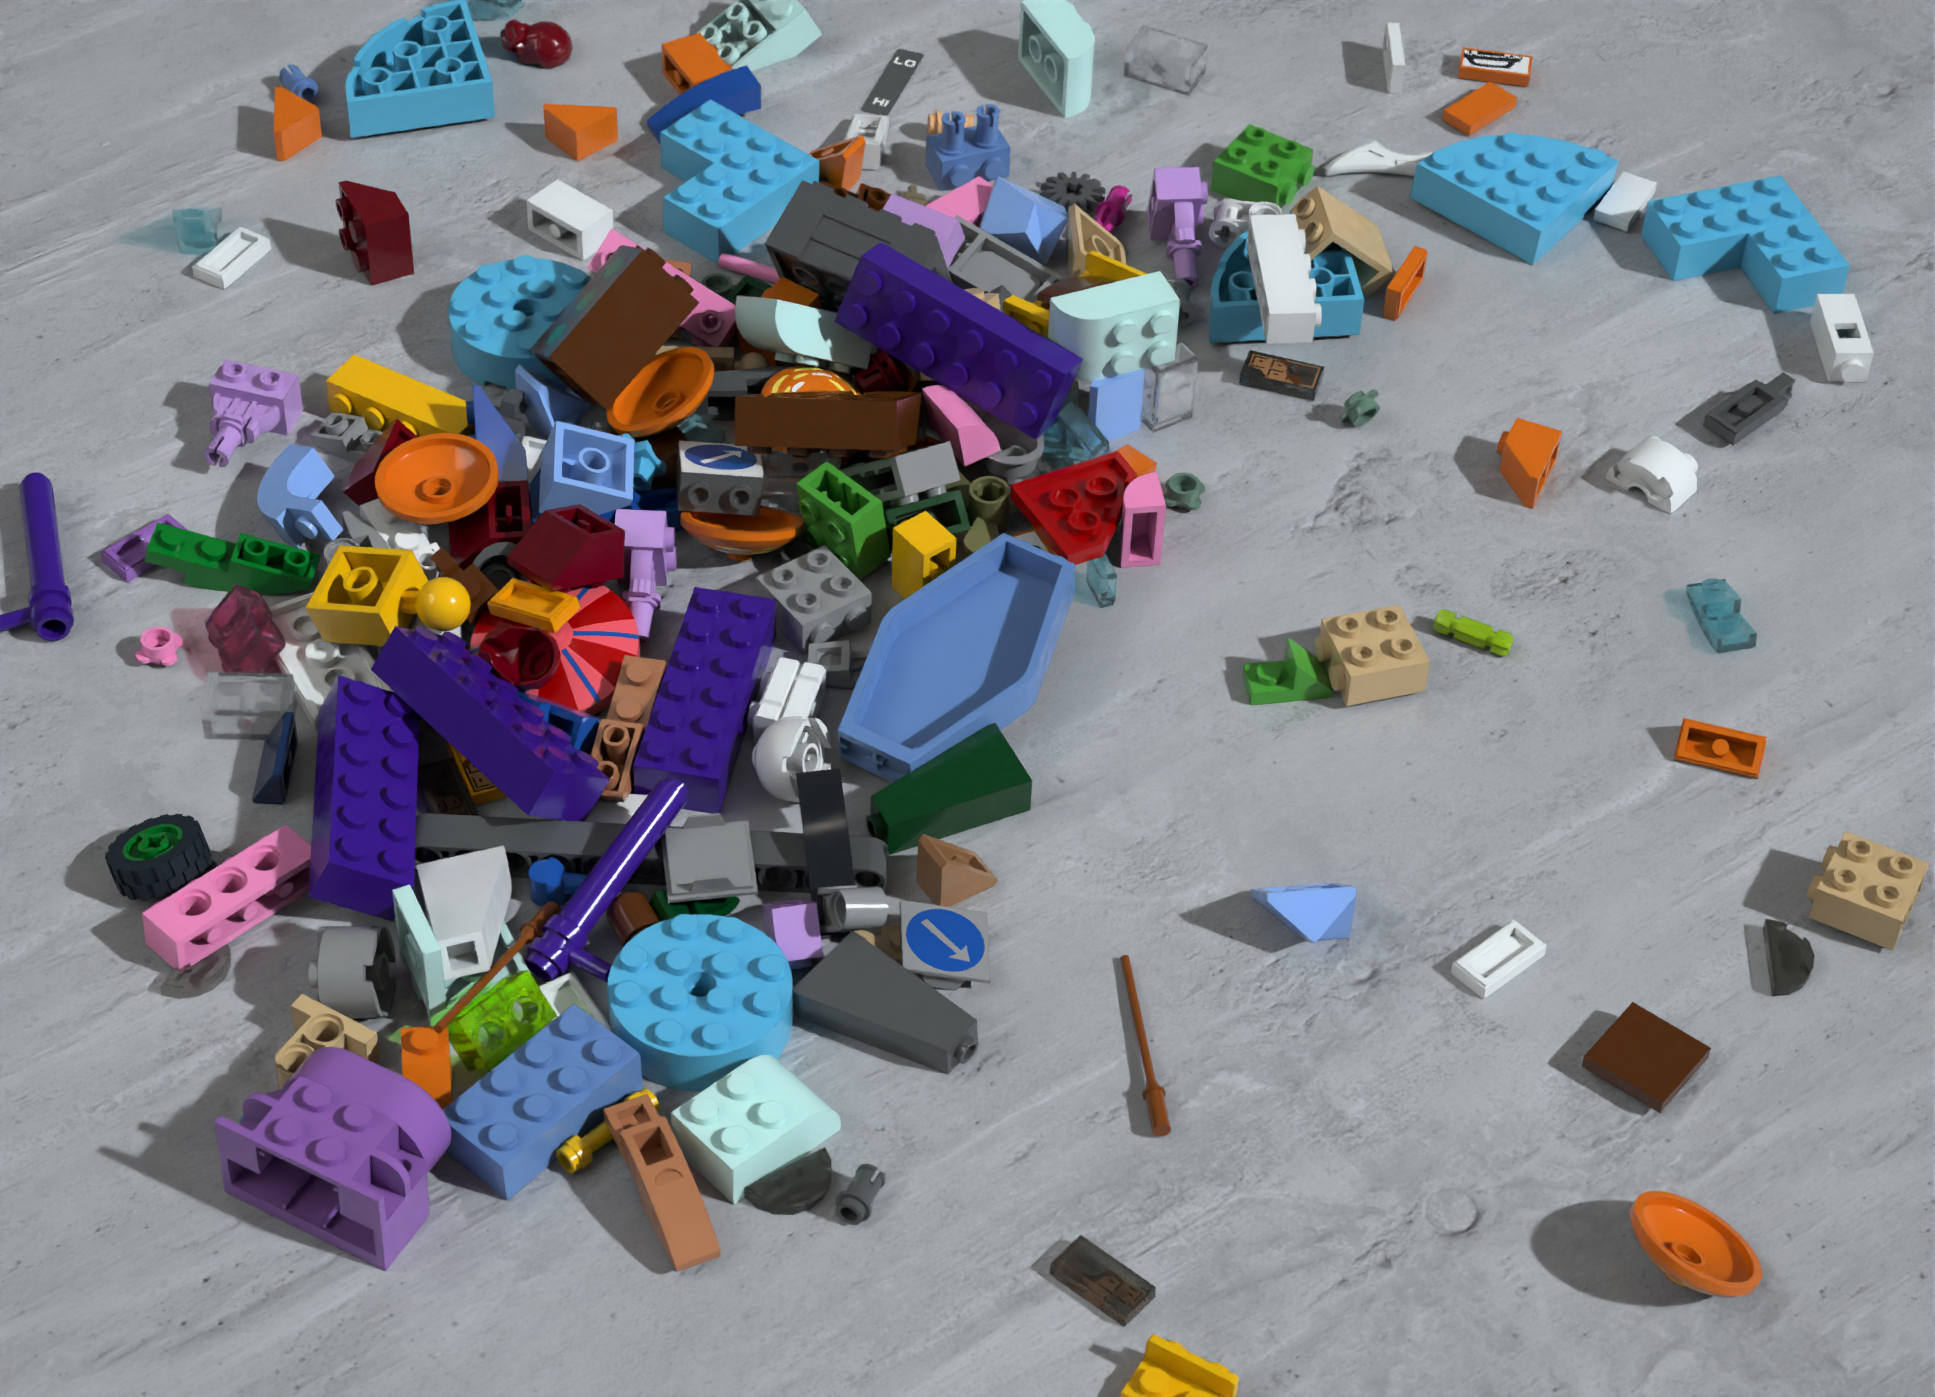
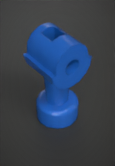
[528,857,587,907]

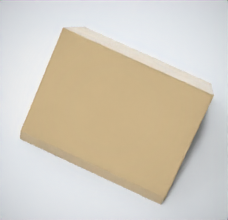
[1066,204,1127,278]

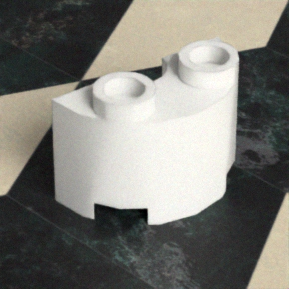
[1605,435,1698,515]

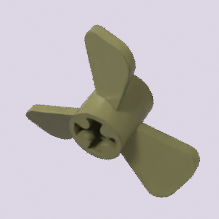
[945,471,1020,556]

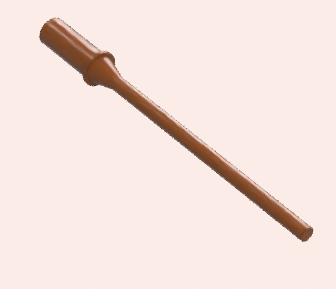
[434,901,561,1033]
[1120,955,1171,1137]

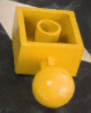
[306,545,471,646]

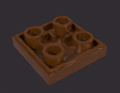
[1582,1002,1711,1113]

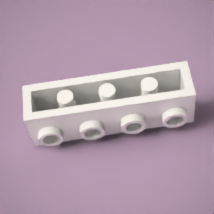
[1247,214,1322,344]

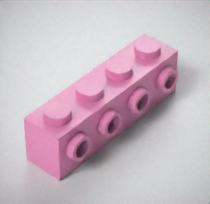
[587,228,737,347]

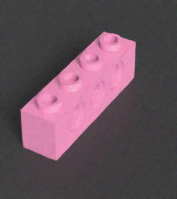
[142,824,311,973]

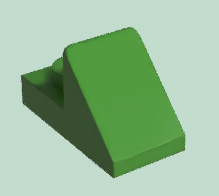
[1242,638,1334,706]

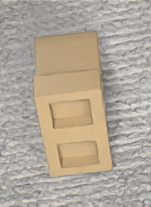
[275,994,380,1090]

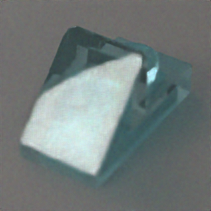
[172,208,222,254]
[1042,401,1109,462]

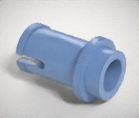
[279,64,318,103]

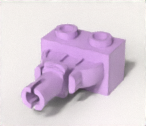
[1147,167,1208,289]
[204,359,303,467]
[615,509,677,647]

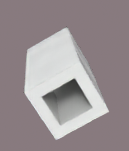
[1810,294,1874,383]

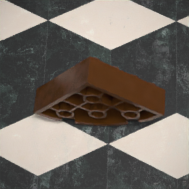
[735,391,927,458]

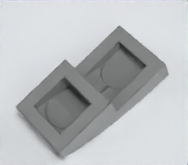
[808,640,870,690]

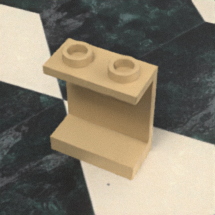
[1291,186,1395,298]

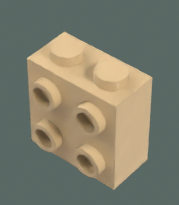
[1314,604,1430,706]
[1806,831,1930,951]

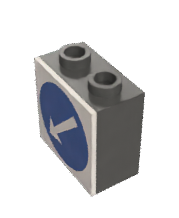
[675,441,763,516]

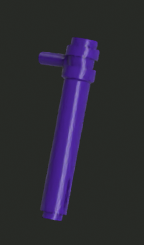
[0,472,74,641]
[524,777,688,982]

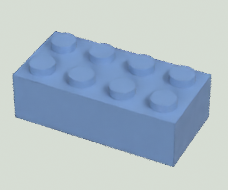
[443,1004,643,1201]

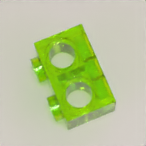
[448,970,557,1072]

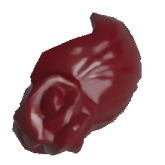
[500,19,572,69]
[478,627,561,690]

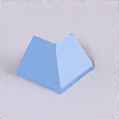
[979,176,1069,266]
[1251,883,1356,944]

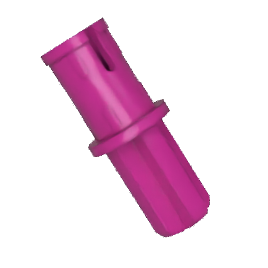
[1094,185,1132,233]

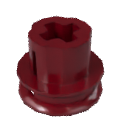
[851,347,906,395]

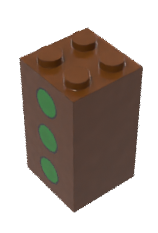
[529,245,699,410]

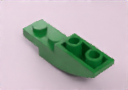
[145,522,321,594]

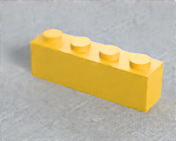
[326,354,476,437]

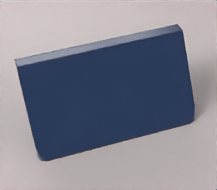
[252,712,298,805]

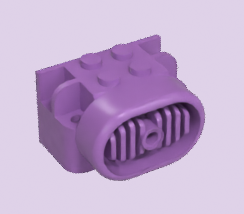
[214,1047,451,1271]

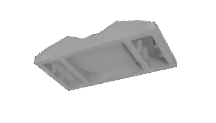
[948,215,1066,303]

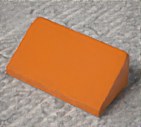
[1673,718,1768,779]

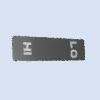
[862,49,924,116]

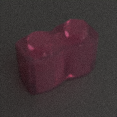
[205,584,285,683]

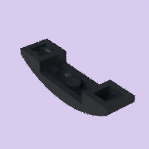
[796,768,855,939]

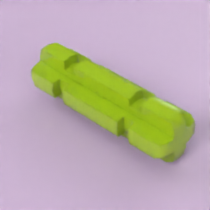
[1433,609,1514,657]

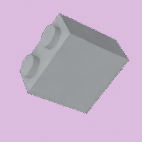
[840,441,960,509]
[756,545,872,655]

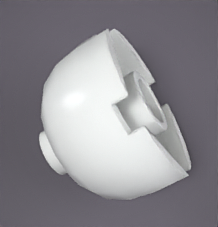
[752,716,832,802]

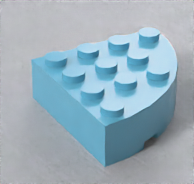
[345,0,495,138]
[1410,132,1619,265]
[1207,211,1364,343]

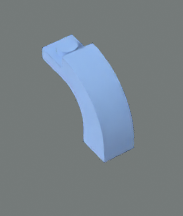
[257,444,343,548]

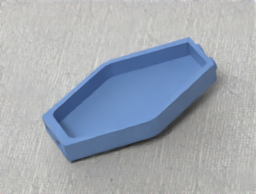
[838,533,1075,783]

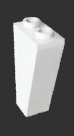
[416,845,513,981]

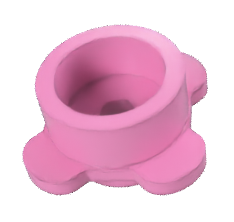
[135,626,183,666]

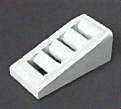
[844,114,889,170]

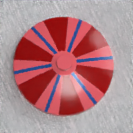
[470,580,640,715]

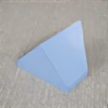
[515,365,590,439]

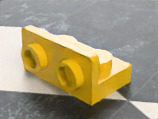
[1120,1334,1239,1397]

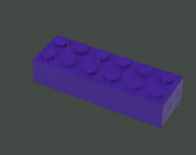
[834,242,1084,440]
[633,587,776,814]
[371,626,610,822]
[308,675,419,921]

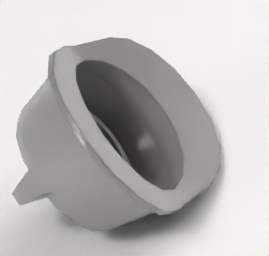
[982,412,1044,487]

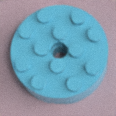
[448,255,591,392]
[607,914,793,1091]

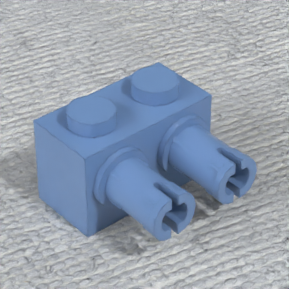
[925,104,1011,191]

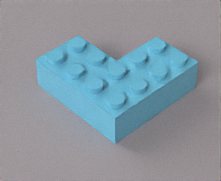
[660,99,819,264]
[1641,176,1850,314]

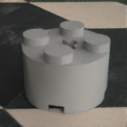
[308,926,396,1018]

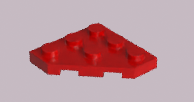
[1010,451,1137,566]

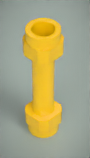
[556,1088,660,1174]

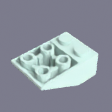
[696,0,822,71]

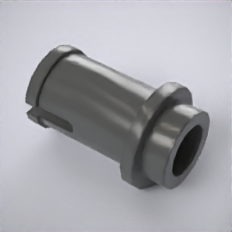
[835,1164,886,1225]

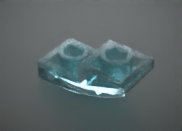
[1686,578,1757,653]

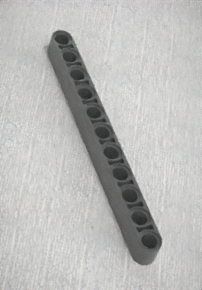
[415,813,889,893]

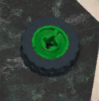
[105,814,212,901]

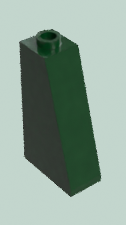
[866,723,1032,855]

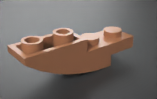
[591,655,667,802]
[604,1094,721,1272]

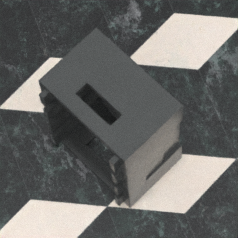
[765,180,953,313]

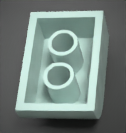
[1018,0,1095,118]
[1048,271,1180,381]
[735,295,872,374]
[671,1055,841,1205]

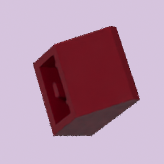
[336,180,414,286]
[448,480,531,571]
[507,504,625,593]

